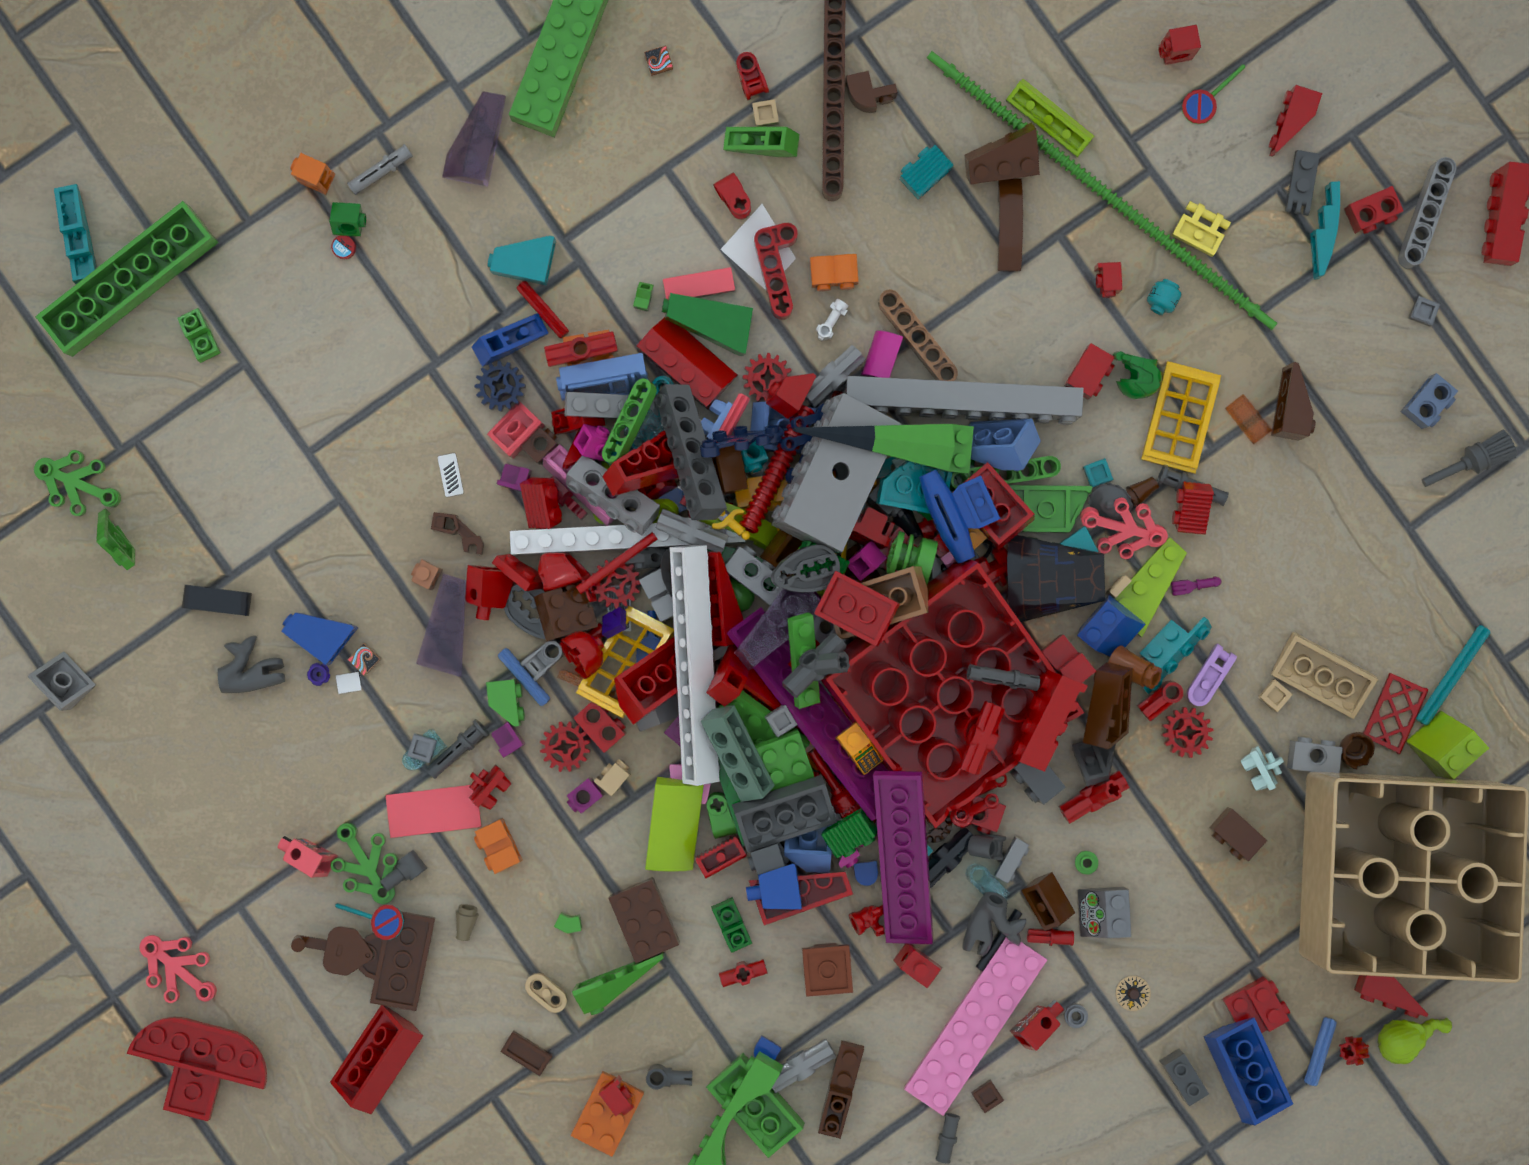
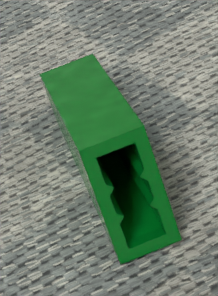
[662,293,753,356]

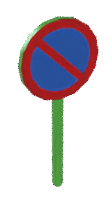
[1182,65,1245,124]

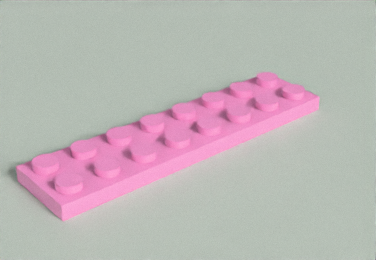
[904,937,1047,1116]

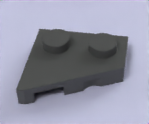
[1072,742,1116,786]

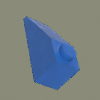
[472,313,549,367]

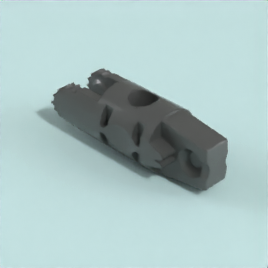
[624,547,670,569]

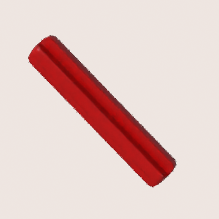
[516,280,569,338]

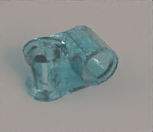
[623,408,665,451]

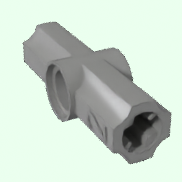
[806,345,866,407]
[655,509,729,554]
[772,1039,836,1093]

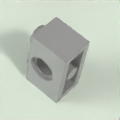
[1287,737,1342,773]

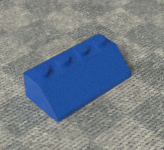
[1203,1017,1293,1126]

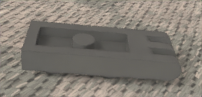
[1285,150,1320,216]

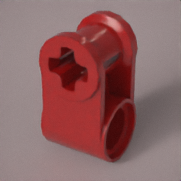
[736,52,769,100]
[713,172,751,220]

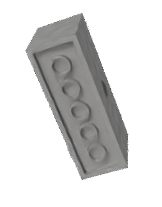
[771,393,902,553]

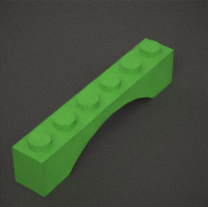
[688,1051,784,1165]

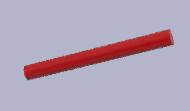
[576,532,658,594]

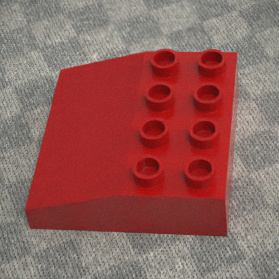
[821,559,1085,829]

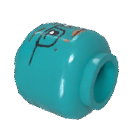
[1147,279,1182,315]

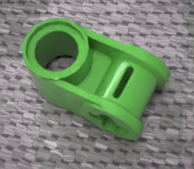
[706,792,738,839]

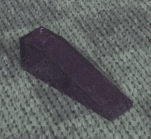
[442,91,506,186]

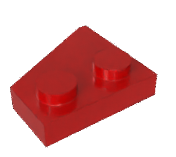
[492,554,543,591]

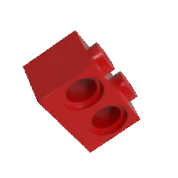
[1344,186,1404,234]
[573,702,627,753]

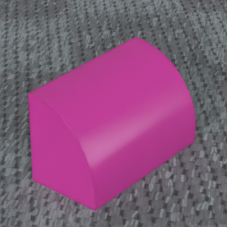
[861,330,903,378]

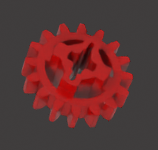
[742,353,792,402]
[592,558,641,609]
[1161,707,1214,758]
[540,721,591,772]

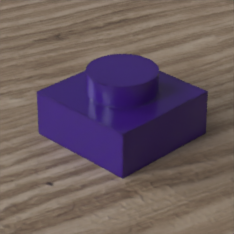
[602,607,626,639]

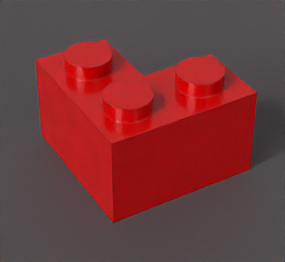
[1041,634,1096,683]

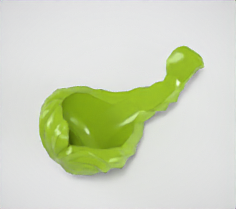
[1377,1018,1452,1064]

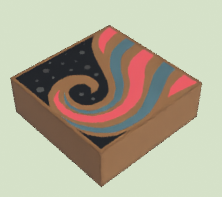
[347,643,381,676]

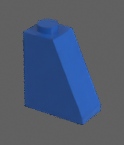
[281,613,358,665]

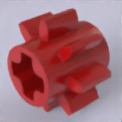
[1339,1036,1370,1066]

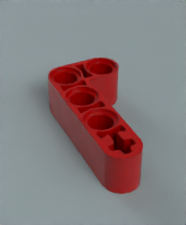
[754,222,798,320]

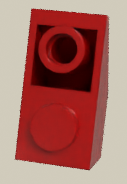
[551,408,605,435]

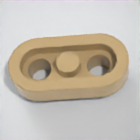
[525,973,568,1013]

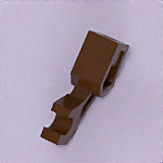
[431,512,484,555]

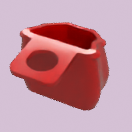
[538,552,597,602]

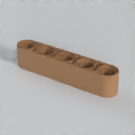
[878,289,958,381]

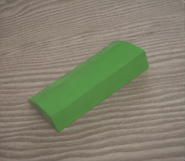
[706,1053,805,1158]

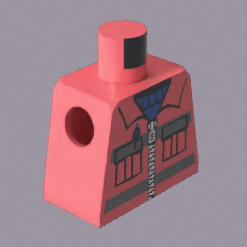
[278,836,338,878]

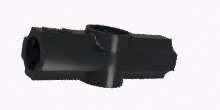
[928,827,973,888]

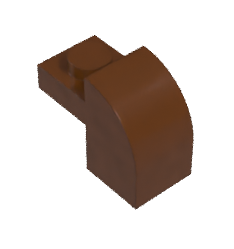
[845,71,898,113]

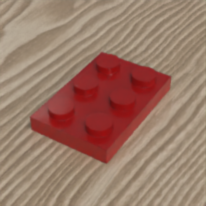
[814,571,900,647]

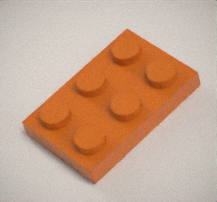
[571,1071,644,1157]

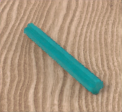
[1416,625,1490,725]

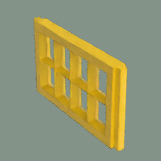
[1141,361,1221,474]
[576,606,674,719]

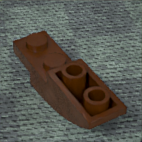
[818,1040,864,1139]

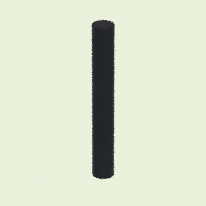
[976,909,1022,972]

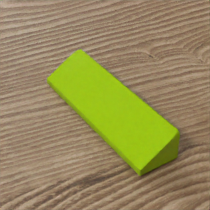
[1006,79,1095,157]

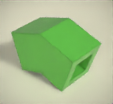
[633,282,654,311]
[554,912,582,933]

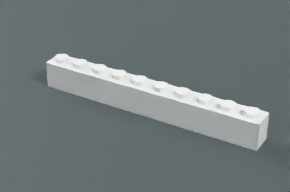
[510,522,745,556]
[670,545,720,786]

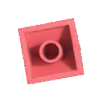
[487,401,545,459]

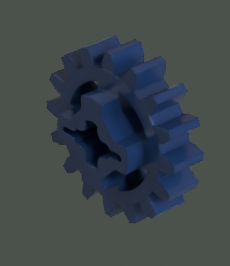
[474,360,526,412]

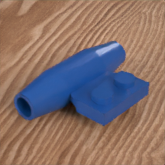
[919,470,1001,564]

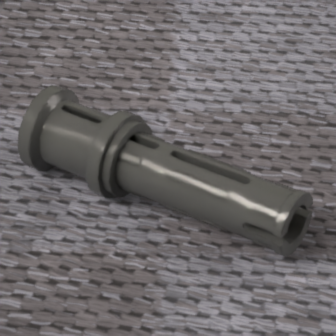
[1157,465,1229,506]
[425,719,489,779]

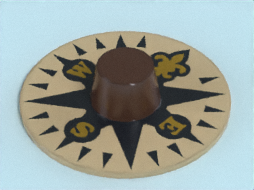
[1116,976,1151,1011]

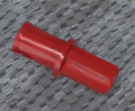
[1027,928,1074,946]

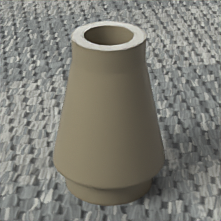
[456,904,479,941]

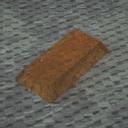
[1225,394,1272,444]

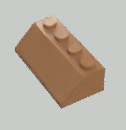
[833,566,928,640]

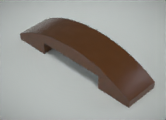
[998,179,1023,271]

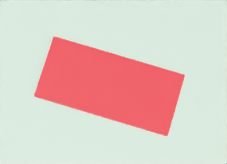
[386,785,481,838]

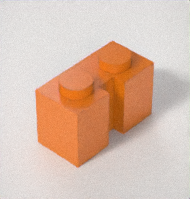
[291,153,335,195]
[474,818,523,874]

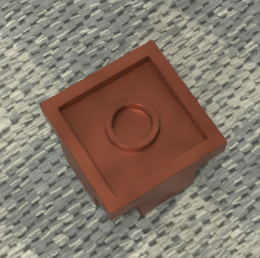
[802,943,853,997]

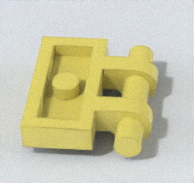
[1171,201,1231,257]

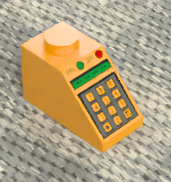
[835,723,883,775]

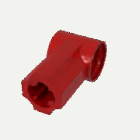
[1137,680,1183,721]

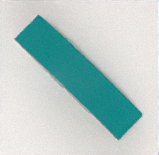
[1310,181,1341,280]
[54,184,96,284]

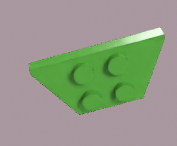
[1009,485,1092,533]
[96,508,135,570]

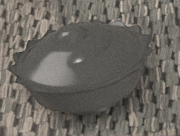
[1088,483,1133,522]

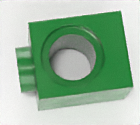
[329,202,367,237]

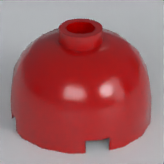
[560,631,604,679]

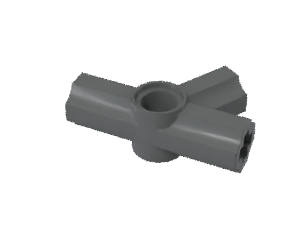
[782,632,850,698]

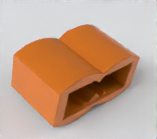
[810,254,858,291]

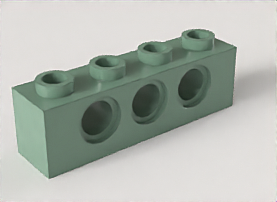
[701,705,774,802]

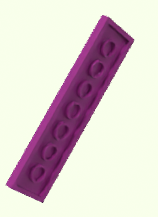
[873,771,934,944]

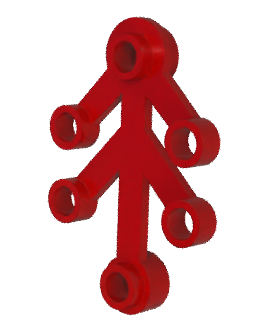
[950,774,1008,828]

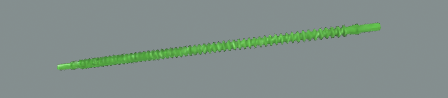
[927,51,1277,330]

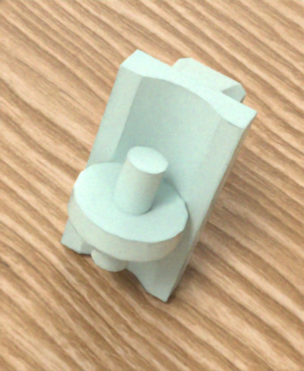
[1241,746,1284,791]

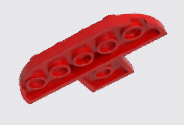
[127,1017,267,1121]

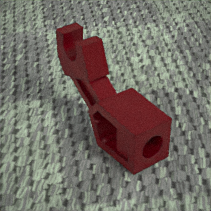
[551,475,588,520]

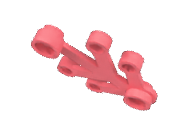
[1080,497,1168,559]
[139,935,217,1003]

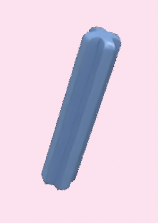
[498,648,550,706]
[1304,1017,1337,1086]

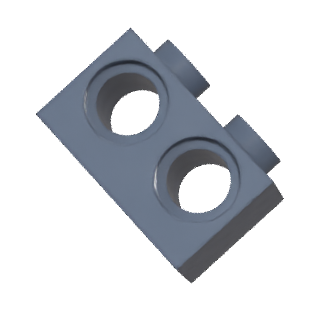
[1400,373,1458,429]

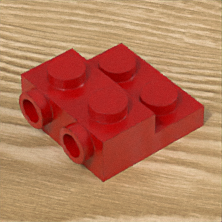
[1222,976,1290,1033]

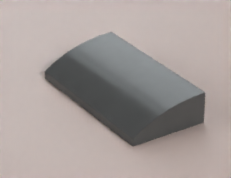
[732,775,837,853]

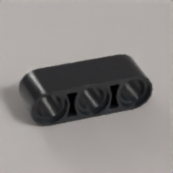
[182,585,252,616]

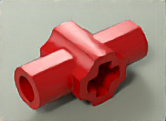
[719,959,768,987]

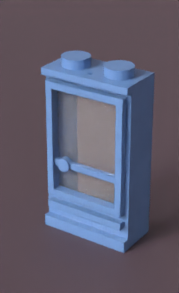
[556,353,649,401]

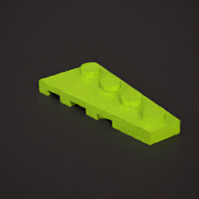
[1114,537,1187,637]

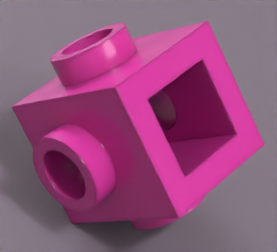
[574,424,610,461]

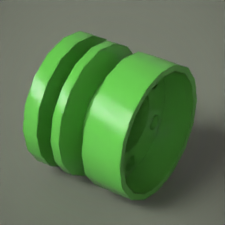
[886,531,938,585]

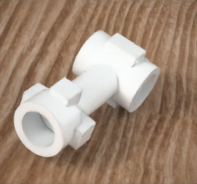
[816,299,848,341]

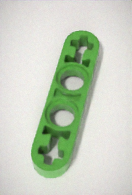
[602,378,657,465]

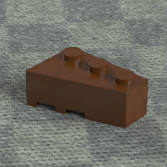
[964,122,1040,184]
[1083,662,1133,749]

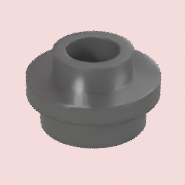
[1064,1004,1088,1028]

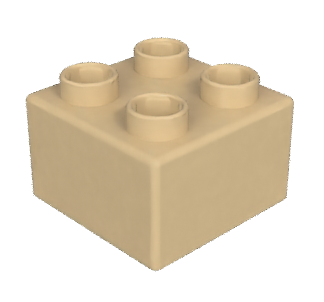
[1299,772,1529,983]

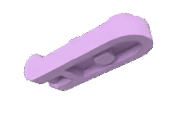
[1186,643,1237,706]

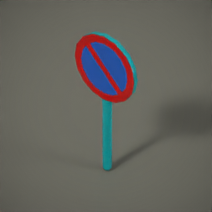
[335,903,404,940]

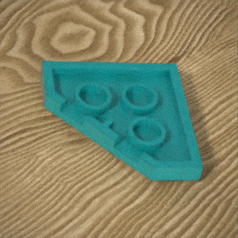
[876,461,952,514]

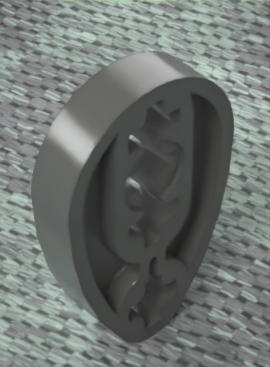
[771,545,840,592]
[504,585,546,640]

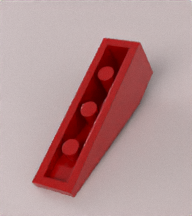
[707,551,743,646]

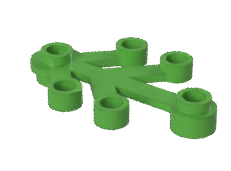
[34,450,121,516]
[331,823,398,904]

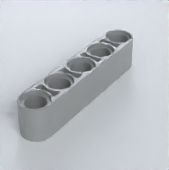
[1398,157,1456,269]

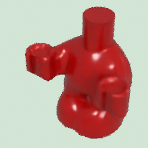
[849,905,885,937]

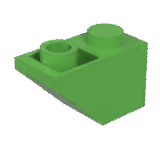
[486,679,525,727]

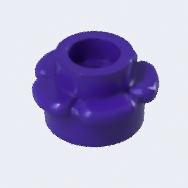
[307,663,330,686]

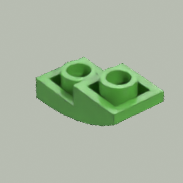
[177,308,221,363]

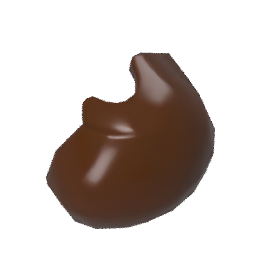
[1339,732,1375,770]

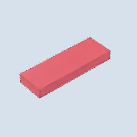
[663,267,735,299]

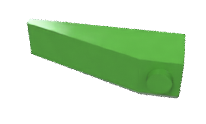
[572,952,665,1015]

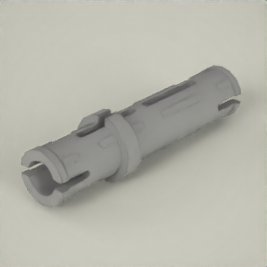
[347,144,413,195]

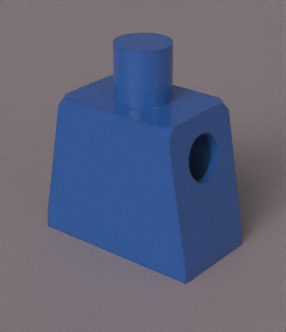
[746,864,802,910]

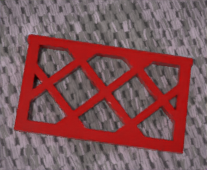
[1363,673,1429,754]

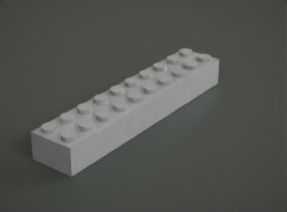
[845,376,1084,425]

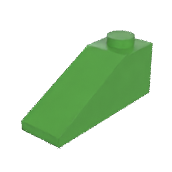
[723,127,800,157]

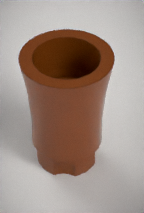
[1108,646,1162,689]

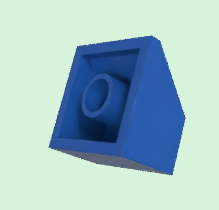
[1077,594,1145,657]

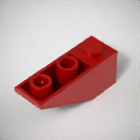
[1269,85,1322,157]
[706,644,749,707]
[1354,975,1428,1019]

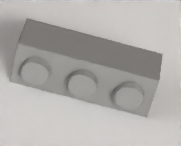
[994,837,1030,883]

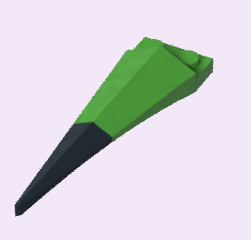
[792,424,974,474]

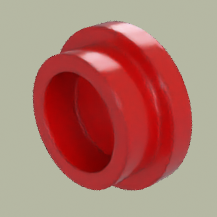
[917,518,937,540]

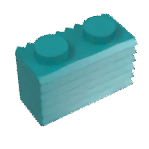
[900,145,954,200]

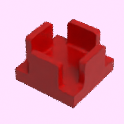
[849,507,895,549]

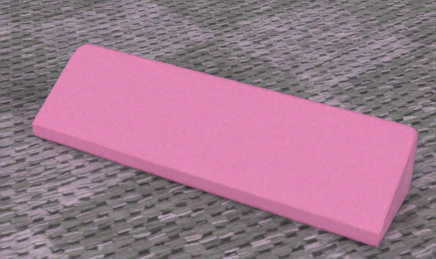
[543,444,616,526]

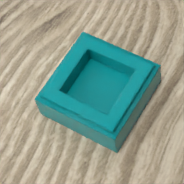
[1083,458,1114,488]

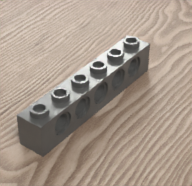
[655,384,727,520]

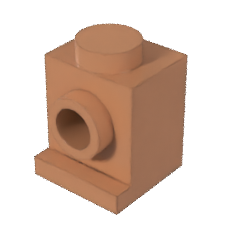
[411,559,443,590]

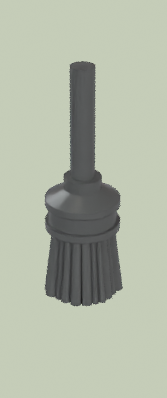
[1422,429,1517,487]

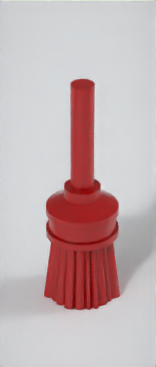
[808,749,876,823]

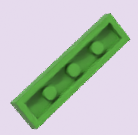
[788,612,820,709]

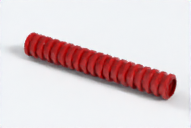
[739,405,815,534]

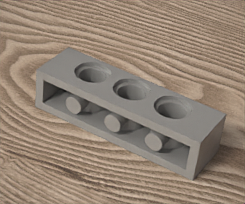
[566,456,660,535]

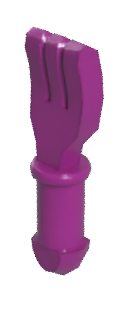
[1171,576,1222,596]

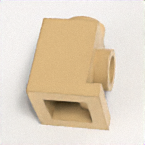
[594,759,631,796]

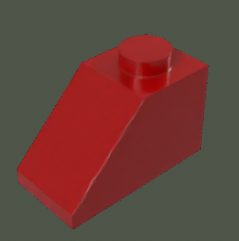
[766,373,816,419]

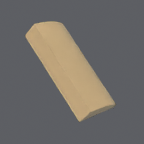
[1271,632,1378,719]

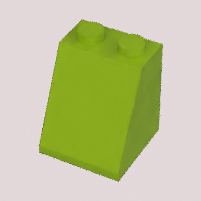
[1406,711,1489,780]

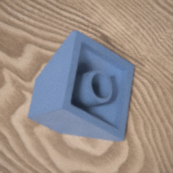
[784,825,832,873]

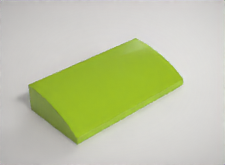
[645,777,704,872]

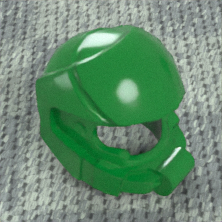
[1113,351,1162,399]

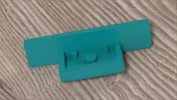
[1140,617,1212,694]

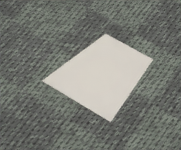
[720,204,796,290]

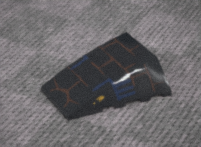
[1007,535,1105,622]

